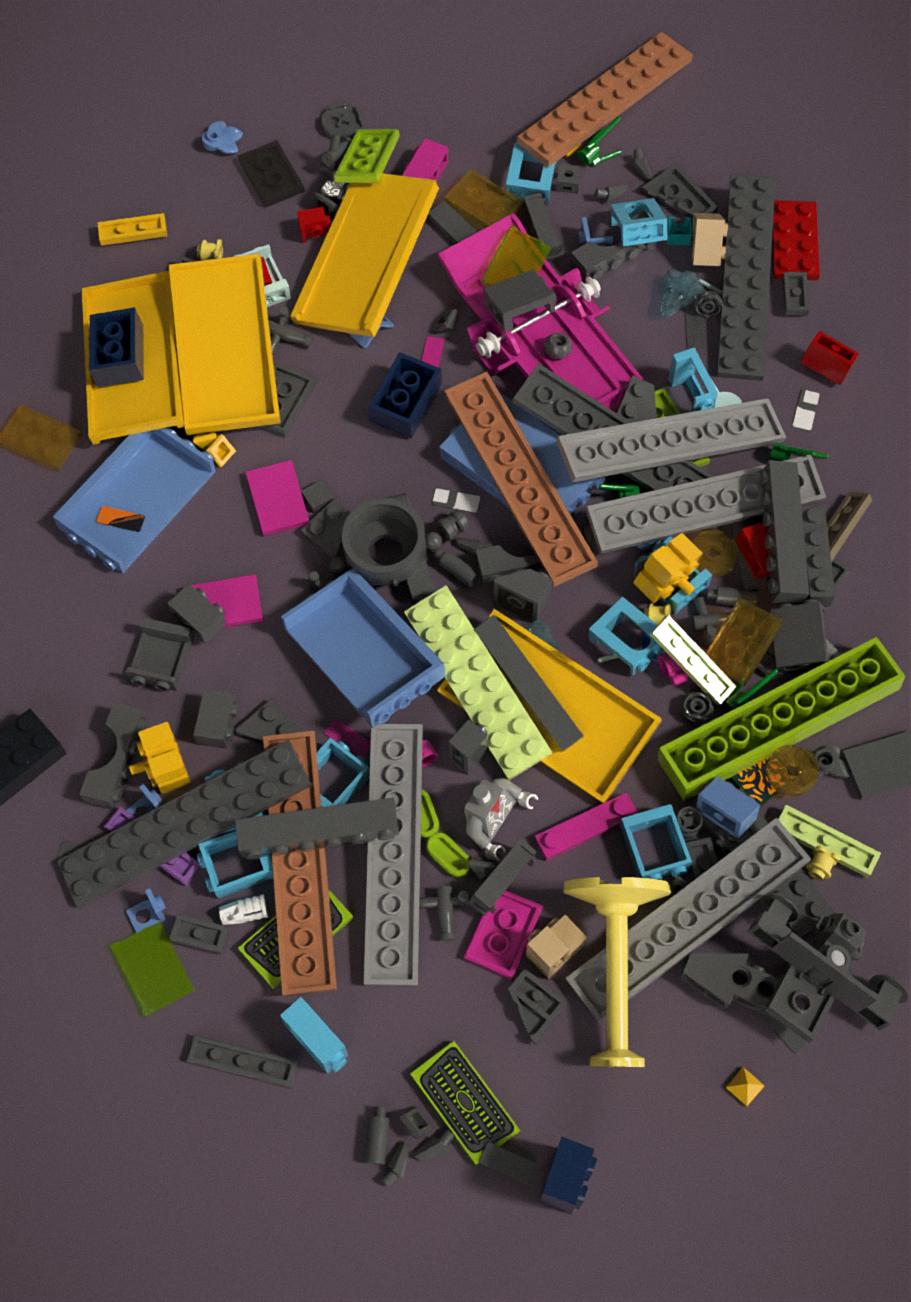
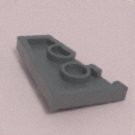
[641,163,718,219]

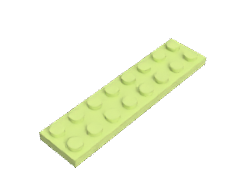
[404,586,552,781]

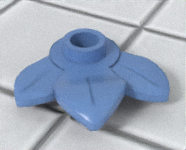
[202,121,243,154]

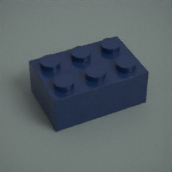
[89,307,144,387]
[368,352,442,439]
[539,1137,597,1214]

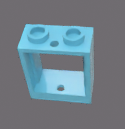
[317,738,370,807]
[620,804,692,880]
[197,831,274,899]
[280,997,348,1074]

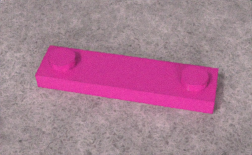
[534,792,638,861]

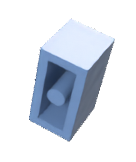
[696,776,760,839]

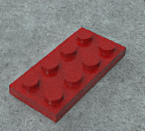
[772,200,820,280]

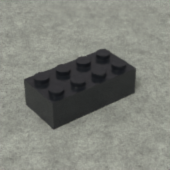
[0,708,67,806]

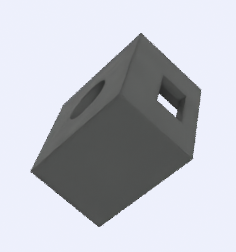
[556,164,581,194]

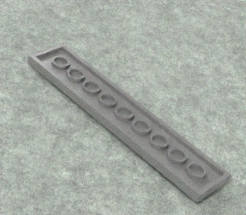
[556,398,786,482]
[585,455,827,554]
[364,724,423,986]
[566,818,811,1023]

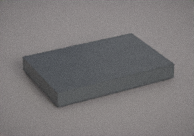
[257,363,317,438]
[841,731,911,800]

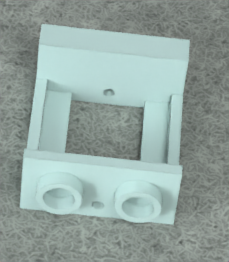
[233,244,291,307]

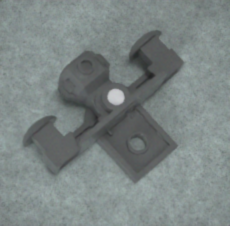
[748,893,908,1043]

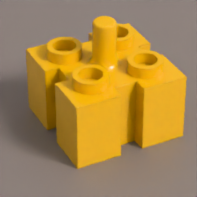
[633,533,703,603]
[129,721,191,794]

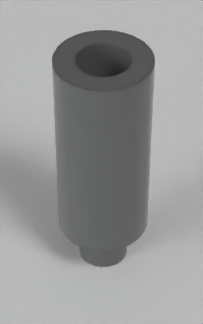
[434,549,480,588]
[707,586,758,609]
[364,1106,390,1165]

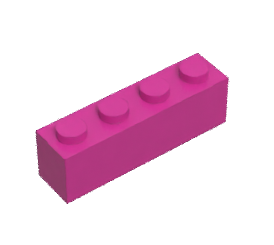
[402,138,449,182]

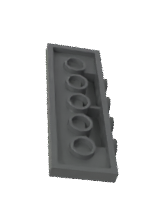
[702,788,835,939]

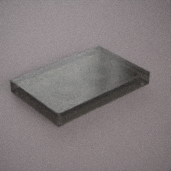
[238,140,305,208]

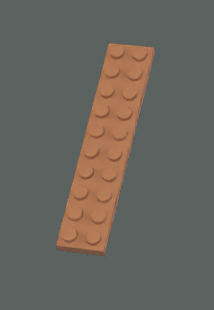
[516,32,693,167]
[445,372,598,587]
[263,731,337,997]

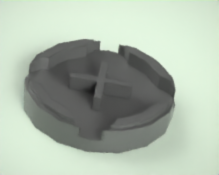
[321,102,364,141]

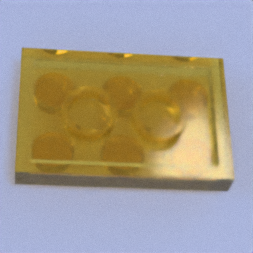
[444,169,523,228]
[0,404,82,472]
[706,598,784,686]

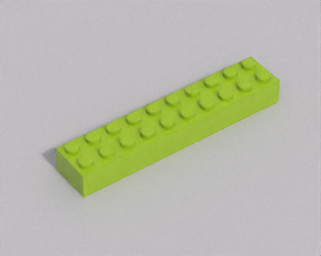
[658,637,905,801]

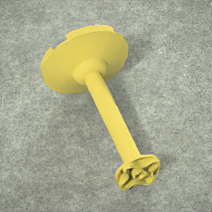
[563,877,671,1067]

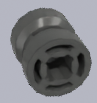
[436,508,470,542]
[676,807,703,839]

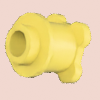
[197,239,223,261]
[644,603,671,625]
[806,845,840,880]

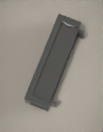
[523,192,563,262]
[468,838,537,916]

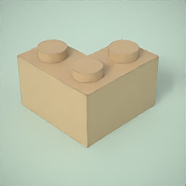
[691,213,728,266]
[526,915,588,979]

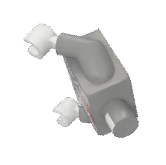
[464,778,538,861]

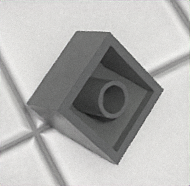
[493,569,552,624]

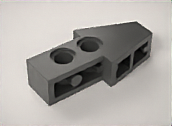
[680,953,782,1019]

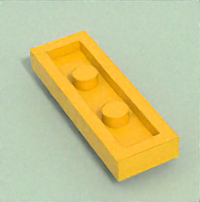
[98,213,168,246]

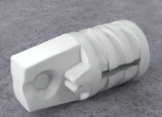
[219,894,269,925]

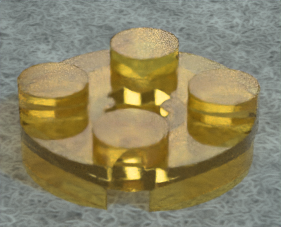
[692,529,738,577]
[766,745,819,798]

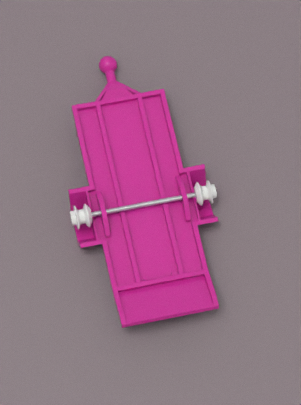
[437,213,643,413]

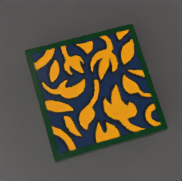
[729,755,796,808]

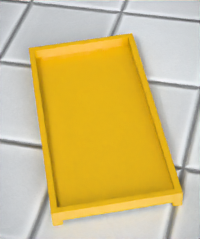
[290,173,439,338]
[169,254,281,435]
[82,271,185,445]
[437,609,662,804]

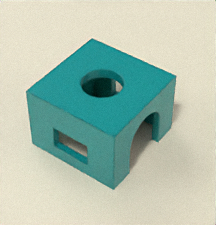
[667,217,691,245]

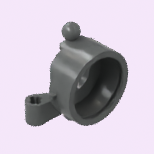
[329,493,442,603]

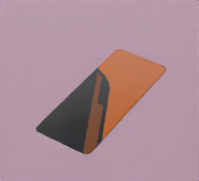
[96,506,145,532]

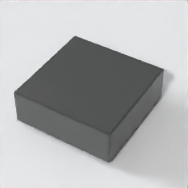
[301,480,334,512]

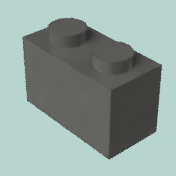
[168,584,226,644]
[193,689,239,749]
[448,720,488,774]

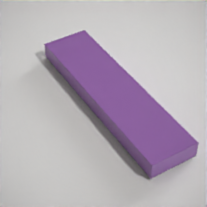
[104,806,201,886]

